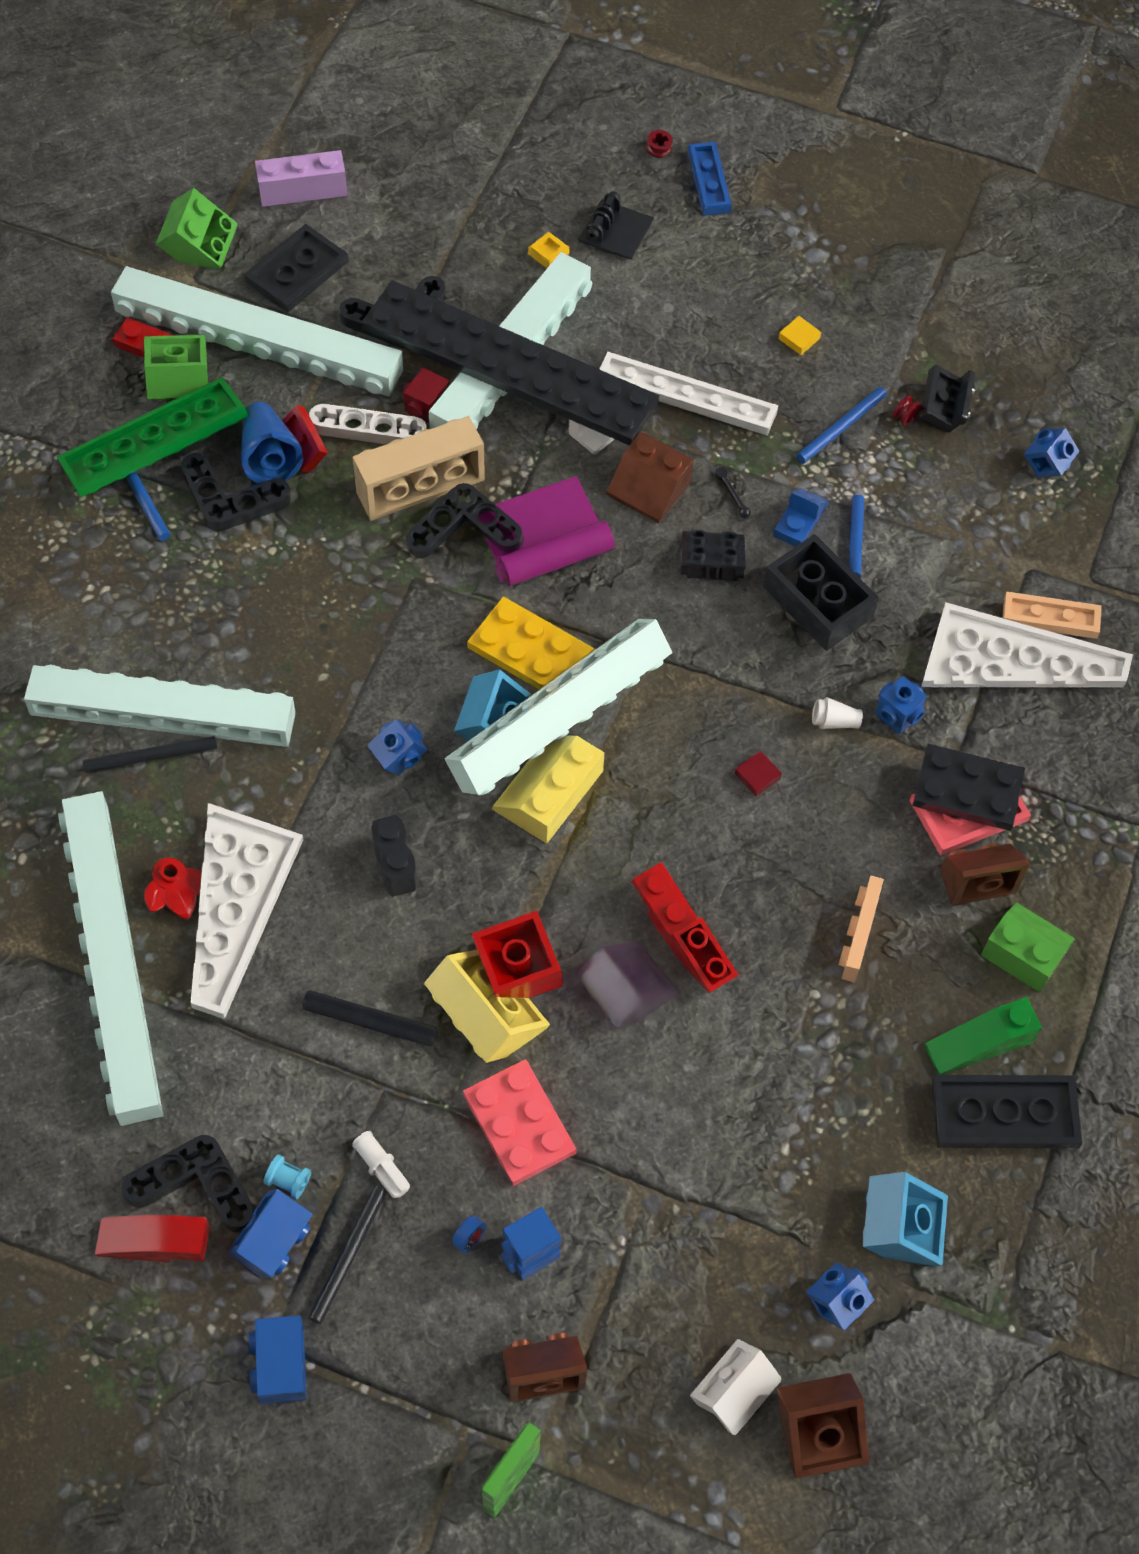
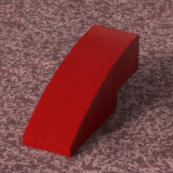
[95,1215,210,1263]

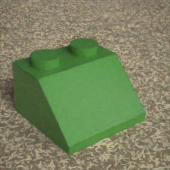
[144,335,208,401]
[981,902,1075,993]

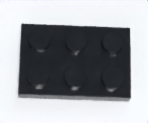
[244,224,349,313]
[912,743,1025,831]

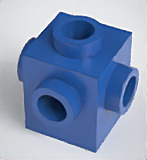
[1024,428,1079,477]
[875,676,927,735]
[367,719,428,776]
[806,1262,874,1330]

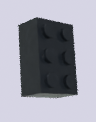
[763,534,879,651]

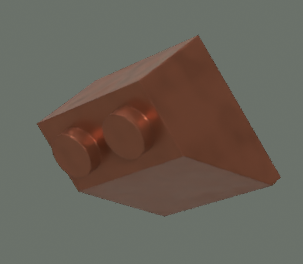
[607,432,694,523]
[940,843,1030,906]
[503,1333,587,1403]
[777,1373,870,1478]

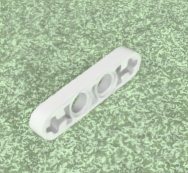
[309,404,427,444]

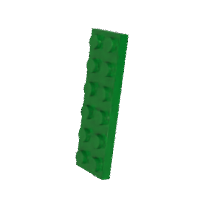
[57,377,248,498]

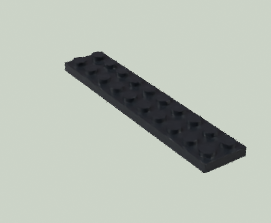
[362,280,660,446]

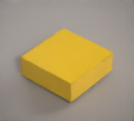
[528,231,569,268]
[779,316,821,355]

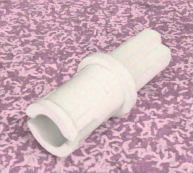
[352,1131,410,1198]

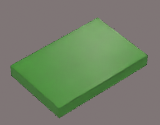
[482,1422,541,1518]

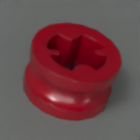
[646,130,673,158]
[892,396,922,427]

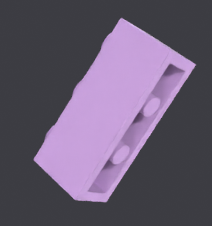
[255,150,347,207]

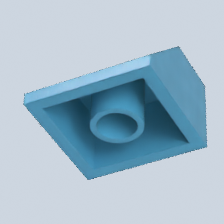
[454,669,532,741]
[863,1172,948,1266]

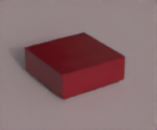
[735,751,782,797]

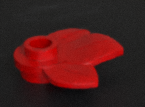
[144,858,202,920]

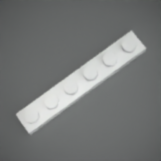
[600,352,778,436]

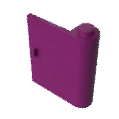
[478,476,615,587]

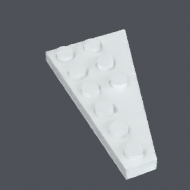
[921,602,1133,687]
[191,803,303,1019]

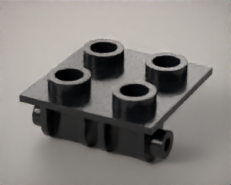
[578,191,654,260]
[681,530,746,581]

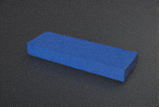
[687,142,732,216]

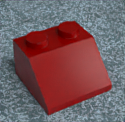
[472,910,563,998]

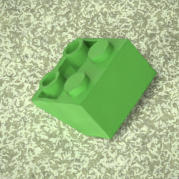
[156,188,238,269]

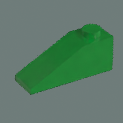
[924,997,1042,1075]

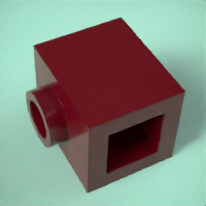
[402,368,449,423]

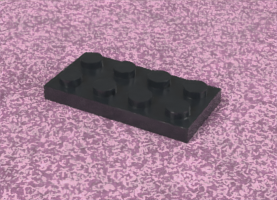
[931,1075,1083,1148]

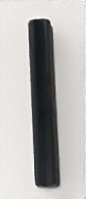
[302,990,438,1046]

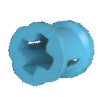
[263,1154,311,1200]

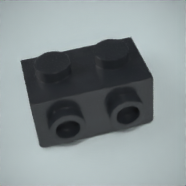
[920,364,975,433]

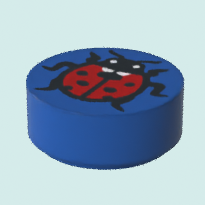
[453,1215,487,1254]

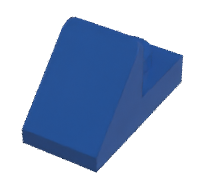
[773,488,829,547]

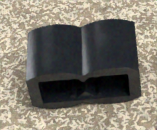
[371,815,417,897]

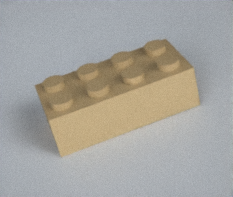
[353,416,485,521]

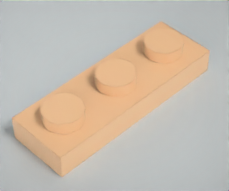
[1002,591,1101,639]
[838,876,884,983]

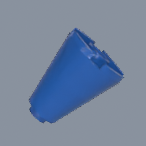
[241,402,303,483]

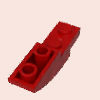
[631,862,739,993]

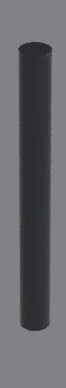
[83,736,218,773]
[308,1185,387,1324]

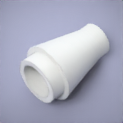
[812,697,863,729]

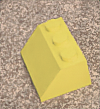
[492,735,604,844]
[424,950,550,1063]

